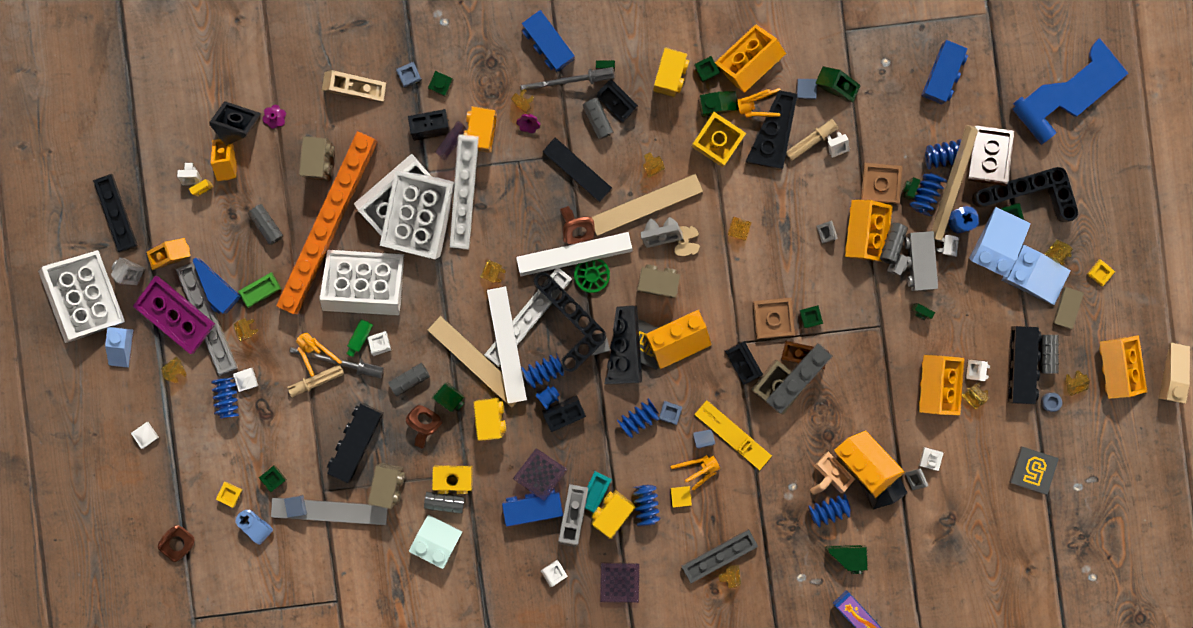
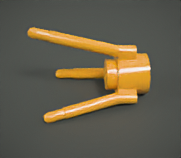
[737,88,780,118]
[296,333,342,377]
[670,455,720,490]

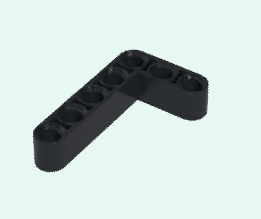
[972,167,1078,222]
[534,272,607,372]

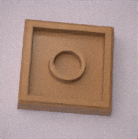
[860,163,903,204]
[753,298,795,339]

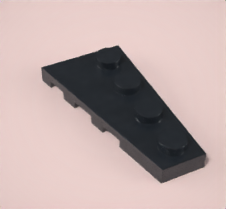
[745,90,798,170]
[604,305,642,384]

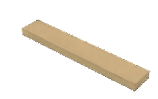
[931,125,978,240]
[592,174,703,236]
[428,316,517,408]

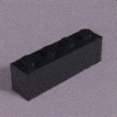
[1008,326,1042,404]
[327,403,384,483]

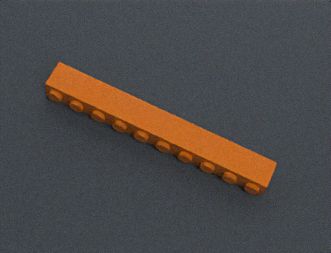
[276,131,378,315]

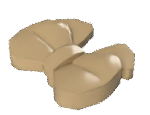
[674,226,700,256]

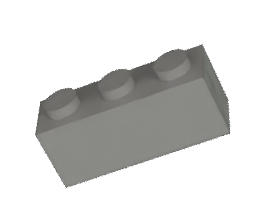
[904,231,938,291]

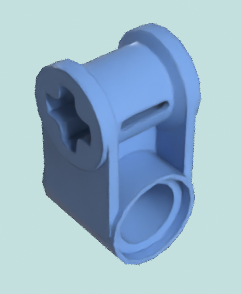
[236,510,273,545]

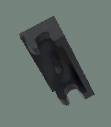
[596,79,638,123]
[408,109,451,141]
[725,341,763,384]
[542,395,586,432]

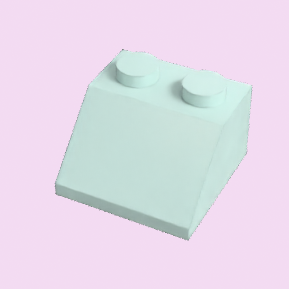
[408,514,462,569]

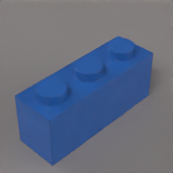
[521,10,575,73]
[921,40,968,104]
[502,489,564,527]

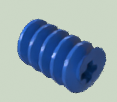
[925,139,961,170]
[910,173,947,216]
[948,206,979,233]
[521,352,564,388]
[211,378,239,418]
[617,398,659,438]
[632,485,660,526]
[808,494,851,528]

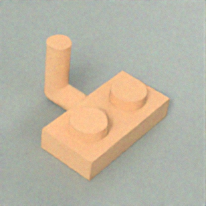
[811,451,855,495]

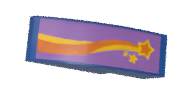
[833,590,881,628]

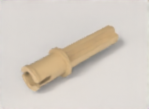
[786,119,839,160]
[287,365,344,398]

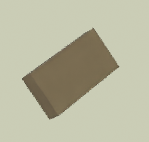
[1053,287,1084,329]

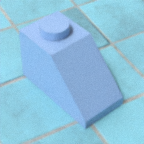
[105,327,133,367]

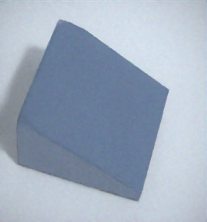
[693,429,715,448]
[284,495,307,518]

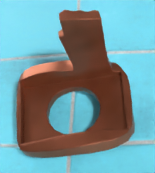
[560,206,595,244]
[406,405,443,449]
[157,525,195,562]

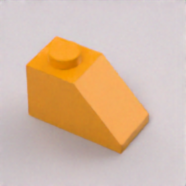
[211,139,237,181]
[147,238,190,270]

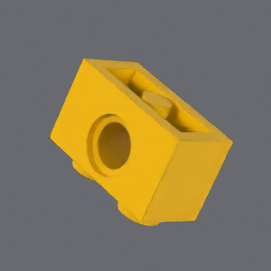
[432,465,473,494]

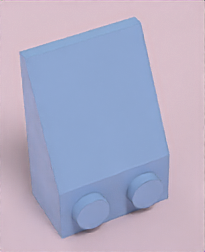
[969,207,1031,278]
[1002,245,1070,305]

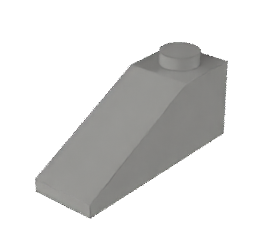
[111,257,145,285]
[558,484,588,547]

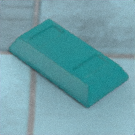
[585,471,612,513]

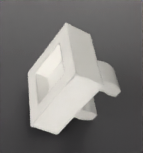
[827,132,850,158]
[177,163,202,185]
[936,235,959,257]
[966,360,990,381]
[919,447,943,471]

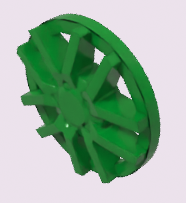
[574,259,610,293]

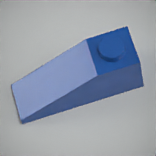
[193,258,242,314]

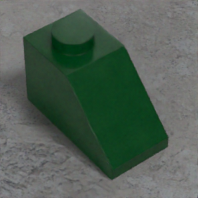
[815,66,861,102]
[698,91,739,117]
[432,382,465,412]
[826,545,868,574]

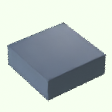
[396,62,422,88]
[797,79,817,99]
[659,401,682,425]

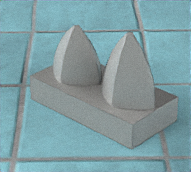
[641,217,683,248]

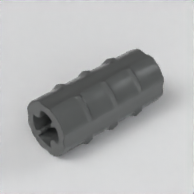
[582,98,614,140]
[248,204,284,245]
[880,223,908,265]
[1040,335,1060,373]
[388,363,430,396]
[424,492,465,513]

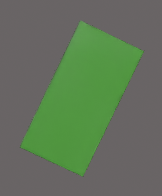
[238,272,282,308]

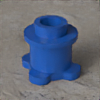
[536,385,560,410]

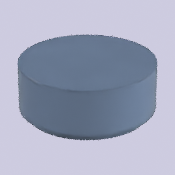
[1041,393,1062,412]

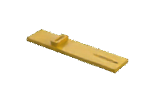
[694,400,772,470]

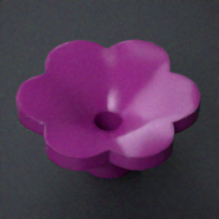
[263,105,286,129]
[516,114,541,133]

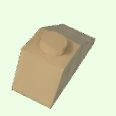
[322,70,386,102]
[1159,343,1190,403]

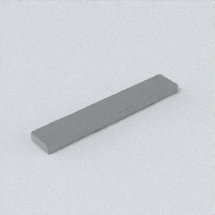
[176,262,238,376]
[271,497,388,525]

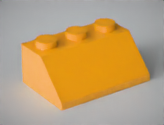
[715,24,786,93]
[845,200,893,262]
[644,310,712,369]
[1099,335,1147,399]
[919,355,964,415]
[834,431,905,498]

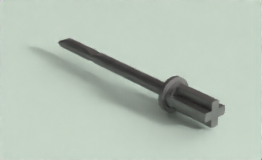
[520,67,615,91]
[289,347,384,378]

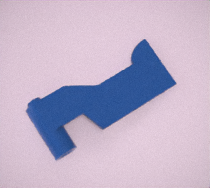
[1012,38,1128,145]

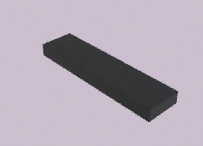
[543,137,612,203]
[93,174,138,253]

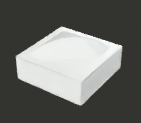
[367,331,391,356]
[233,368,258,392]
[131,422,159,449]
[541,560,568,587]

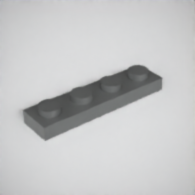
[765,343,833,414]
[681,529,758,583]

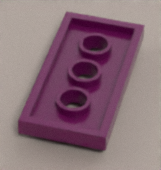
[133,276,215,354]

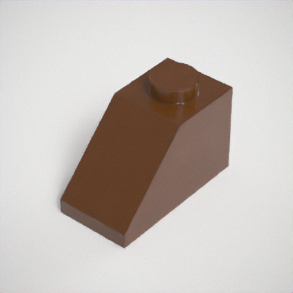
[781,341,829,369]

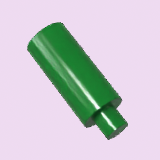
[346,319,373,357]

